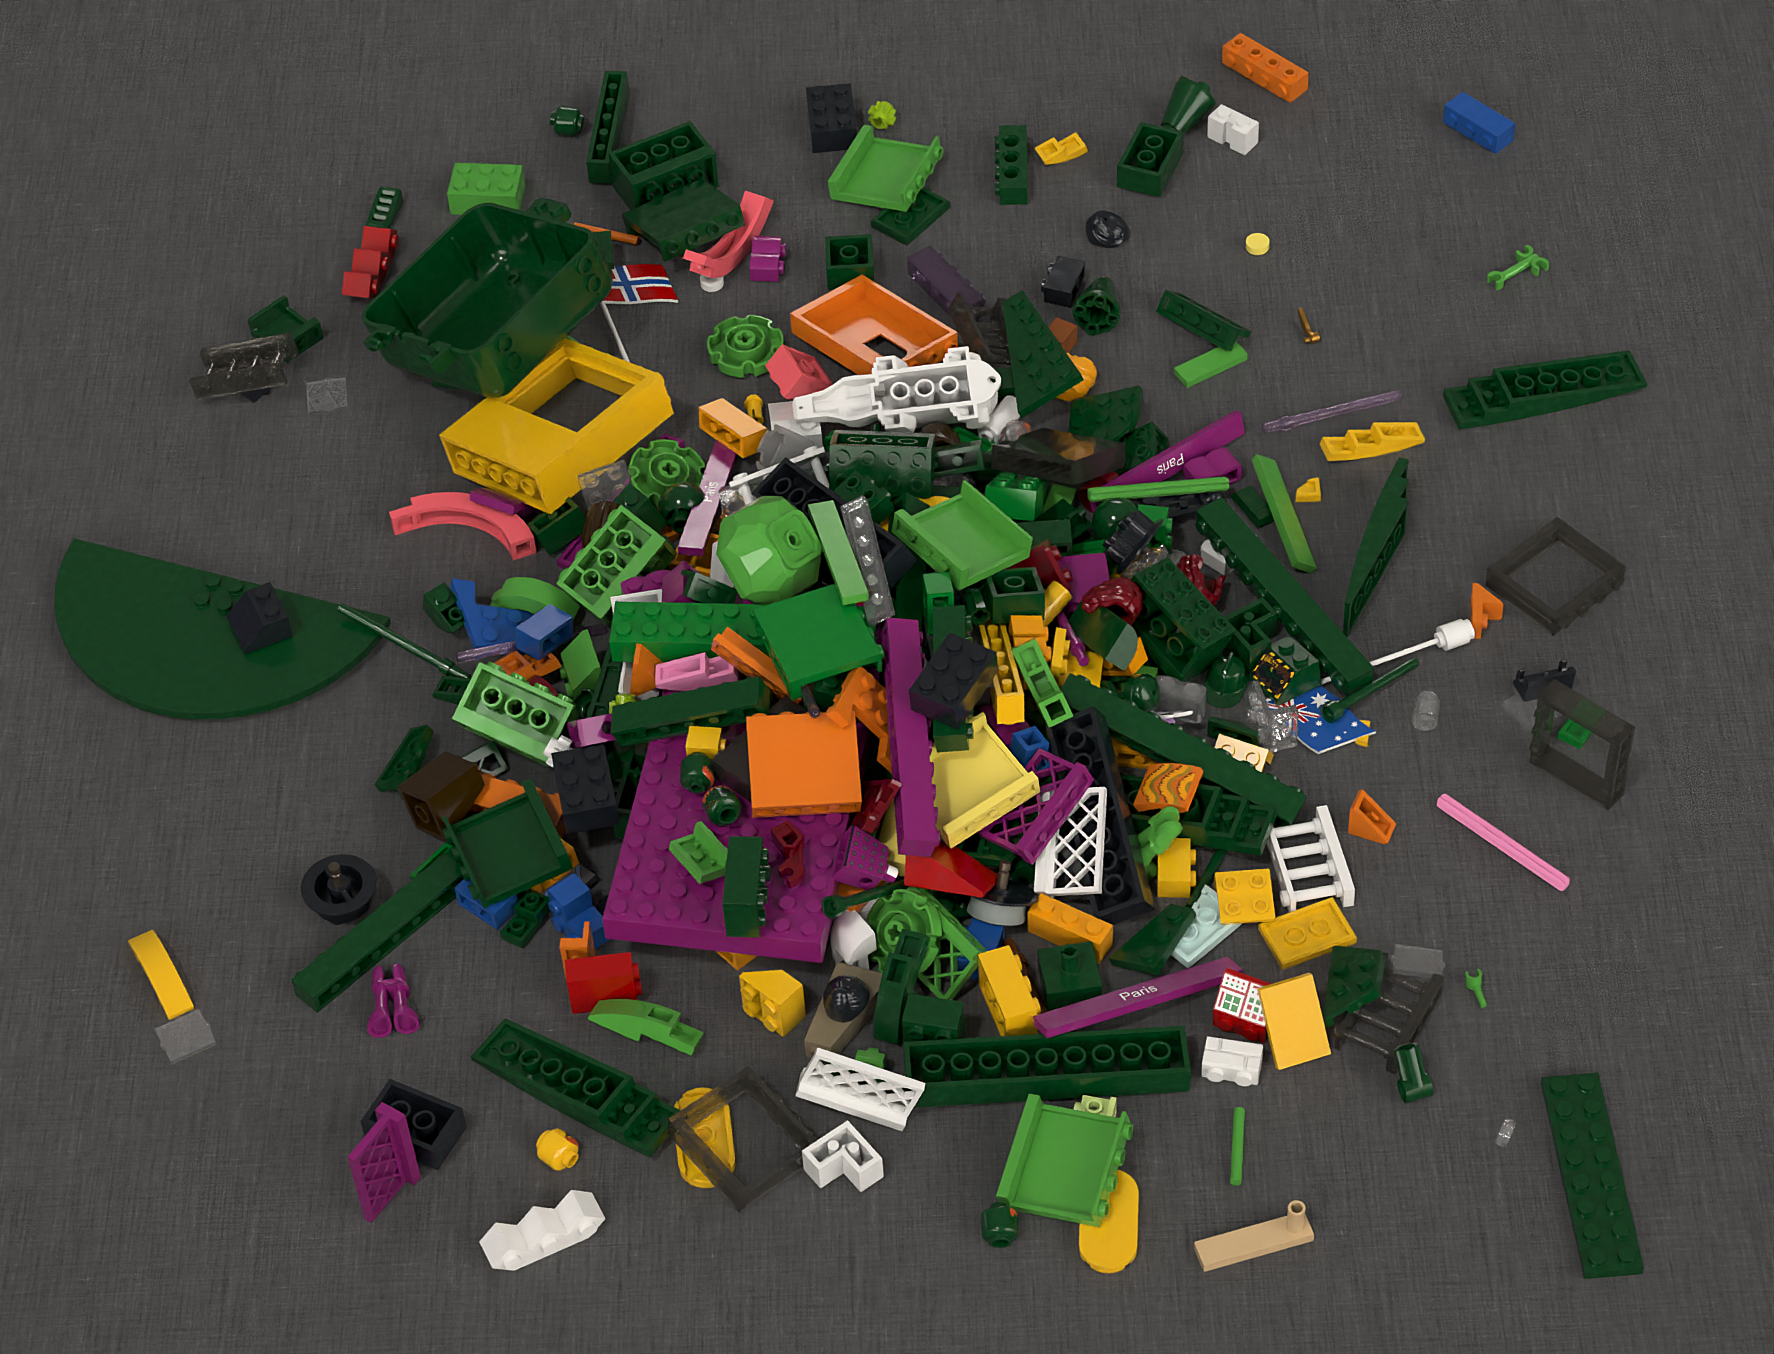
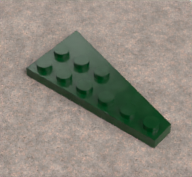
[1002,290,1084,418]

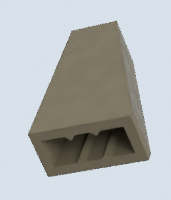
[804,962,883,1062]

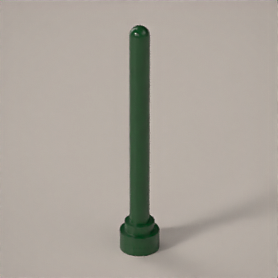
[1320,658,1419,723]
[821,879,909,918]

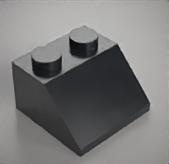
[226,582,292,654]

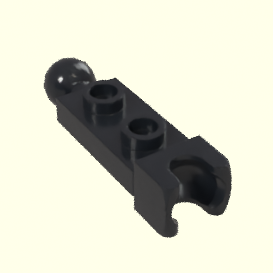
[1140,491,1225,522]

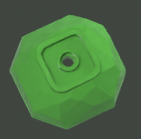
[716,496,822,605]

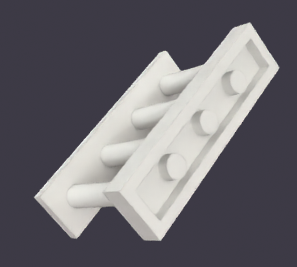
[729,446,829,505]
[1267,805,1355,912]

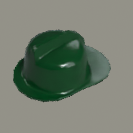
[1202,651,1249,709]

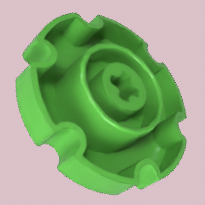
[707,315,784,377]
[627,439,706,511]
[866,889,942,973]

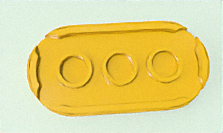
[674,1087,735,1188]
[1079,1170,1139,1273]

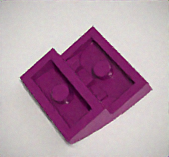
[470,488,536,518]

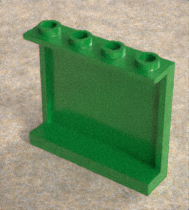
[753,584,885,700]

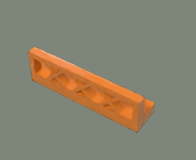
[711,627,804,712]

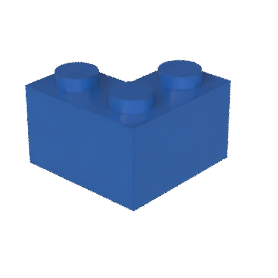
[548,873,610,949]

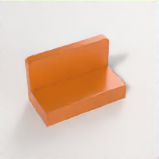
[560,921,595,979]

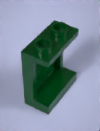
[248,295,324,363]

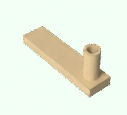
[1194,1200,1314,1272]

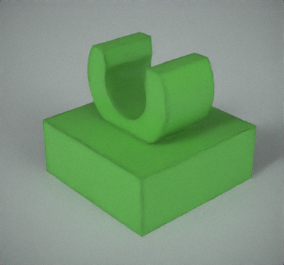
[855,1047,885,1082]

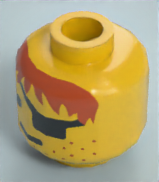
[536,1128,579,1171]

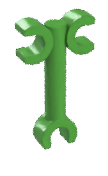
[1487,245,1549,290]

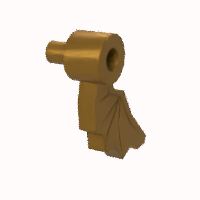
[1298,308,1320,344]

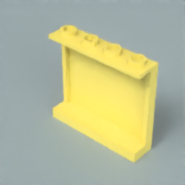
[930,712,1040,849]

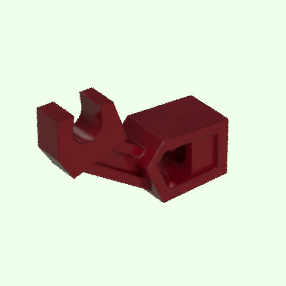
[771,820,806,888]

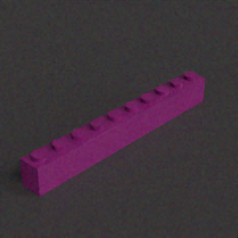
[881,617,940,857]

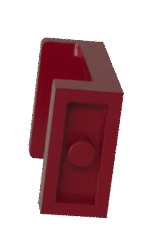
[1006,539,1074,591]

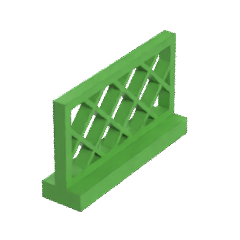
[907,886,988,1000]

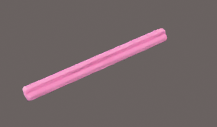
[1437,793,1570,891]

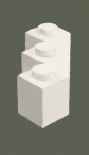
[479,1190,605,1271]

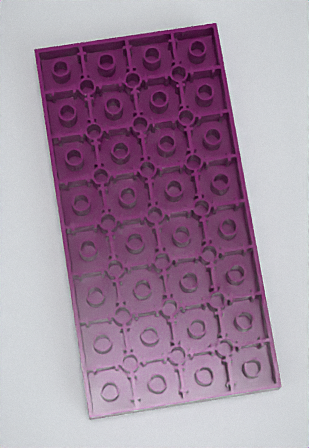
[602,594,885,963]

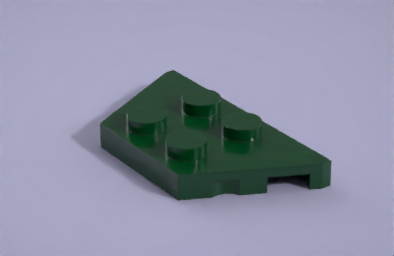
[1322,946,1385,1027]

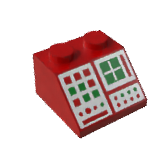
[1212,968,1272,1044]

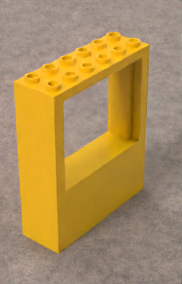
[439,338,674,514]

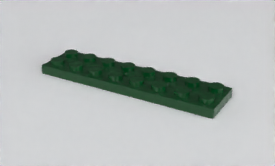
[1541,1072,1644,1279]

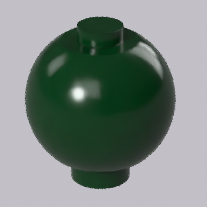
[658,481,705,534]
[1092,497,1138,540]

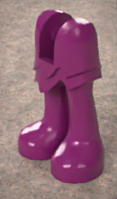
[367,963,419,1038]

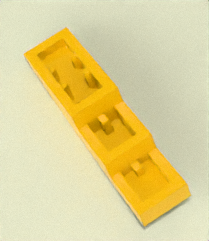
[1320,422,1425,461]

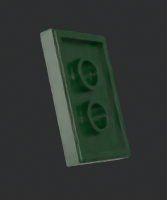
[871,188,951,246]

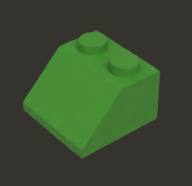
[558,629,601,701]

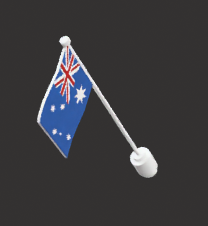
[1253,619,1475,754]

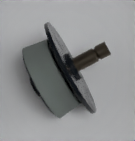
[967,860,1038,926]

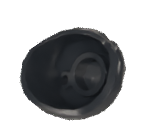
[1086,210,1129,248]
[823,975,870,1023]

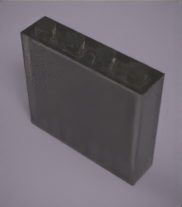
[992,428,1125,485]

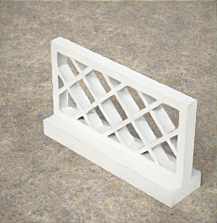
[1034,787,1107,899]
[795,1048,925,1131]

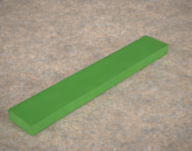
[1251,454,1317,574]
[808,500,869,605]

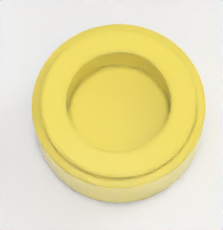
[1246,233,1269,255]

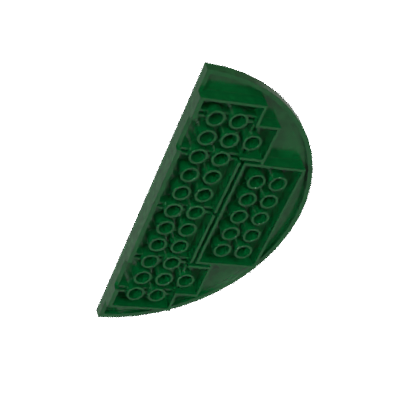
[54,538,391,719]

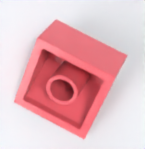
[765,344,833,400]

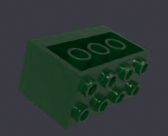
[608,121,719,210]
[829,430,935,498]
[1131,557,1236,687]

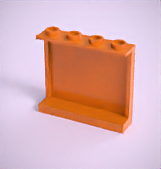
[746,710,862,818]

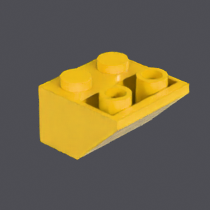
[739,970,806,1037]

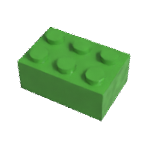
[447,163,526,215]

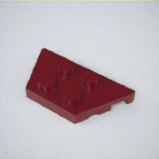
[849,779,902,834]

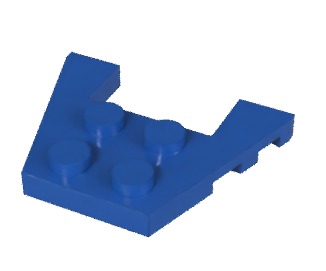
[450,579,535,656]

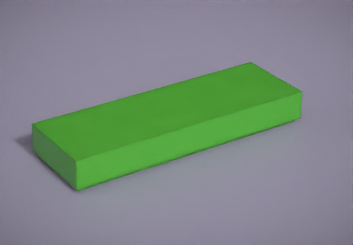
[1174,341,1248,388]

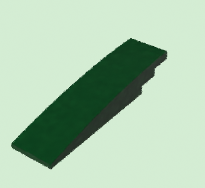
[1442,350,1647,430]
[1343,457,1409,637]
[1120,774,1277,855]
[471,1018,684,1158]

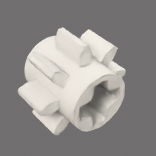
[543,735,573,768]

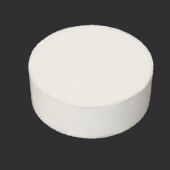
[700,275,724,292]

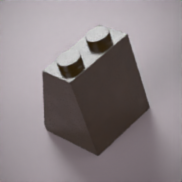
[397,751,485,842]

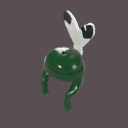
[1100,674,1193,719]

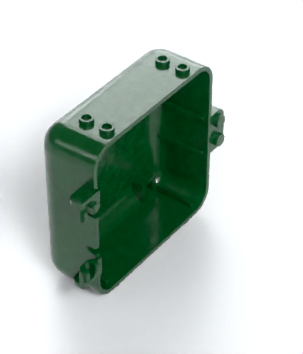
[361,198,613,398]

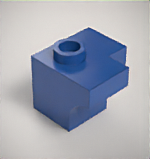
[1009,726,1052,779]

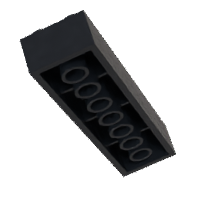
[751,457,917,598]
[1045,706,1156,925]

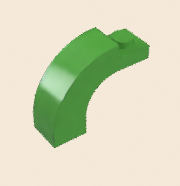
[490,577,580,619]
[1011,638,1073,728]

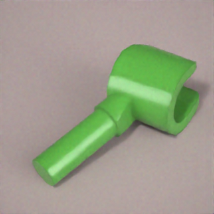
[1465,968,1487,1008]

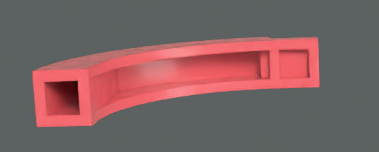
[683,191,774,278]
[389,492,537,560]

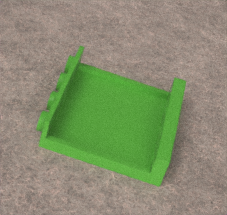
[828,125,943,212]
[892,480,1033,591]
[996,1094,1133,1227]

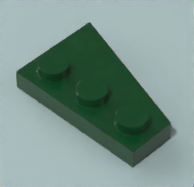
[374,725,434,792]
[1109,904,1196,975]

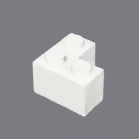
[802,1120,884,1192]

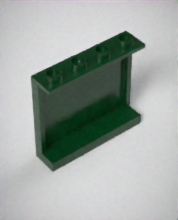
[622,179,745,262]
[442,778,573,908]

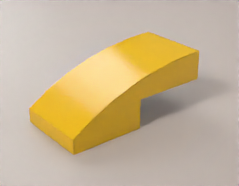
[1034,132,1088,165]

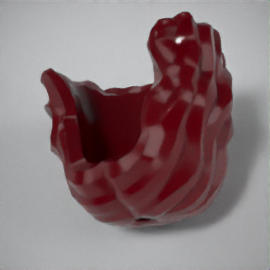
[1176,553,1226,606]
[1081,577,1142,626]

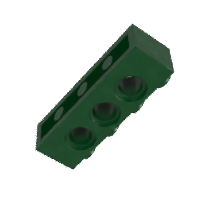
[995,125,1028,205]

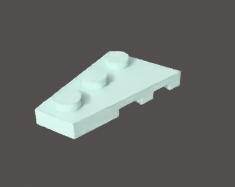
[1171,884,1243,968]

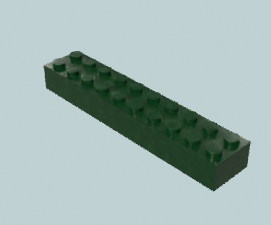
[903,1025,1191,1108]

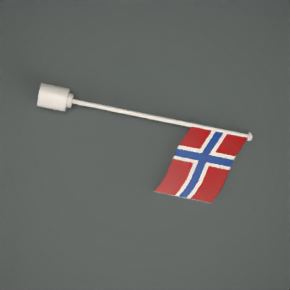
[600,264,678,362]

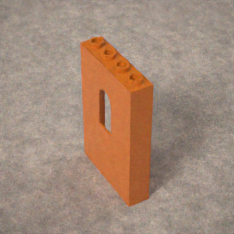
[790,275,958,375]

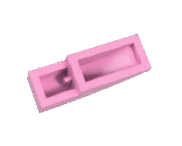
[655,652,741,691]

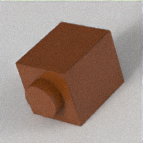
[1049,317,1077,353]

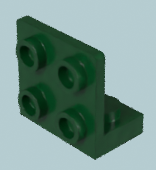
[1111,421,1169,476]

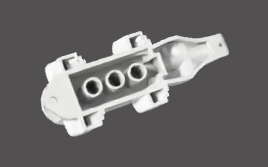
[792,346,1001,433]

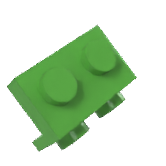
[669,821,728,884]

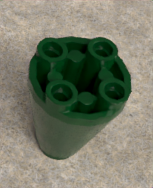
[1161,76,1216,133]
[1072,276,1120,336]

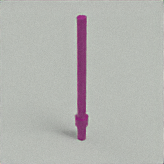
[1055,609,1089,666]

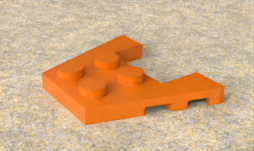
[826,666,892,774]

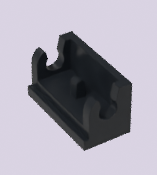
[1513,659,1576,702]

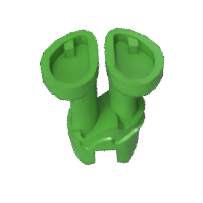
[1137,806,1183,881]

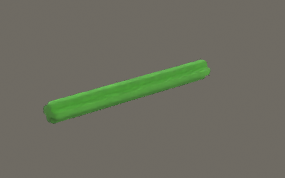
[1088,477,1229,502]

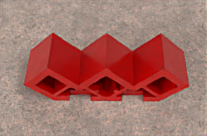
[342,226,399,298]

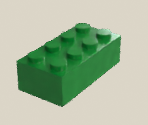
[985,469,1049,521]

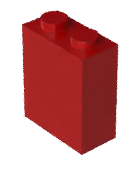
[565,952,642,1014]

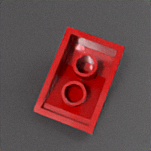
[904,840,998,898]

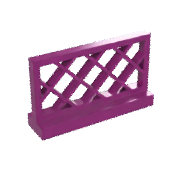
[978,748,1094,865]
[347,1102,421,1223]

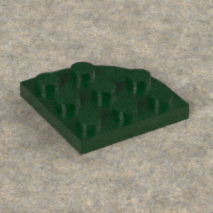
[1066,385,1143,460]

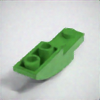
[588,999,704,1056]

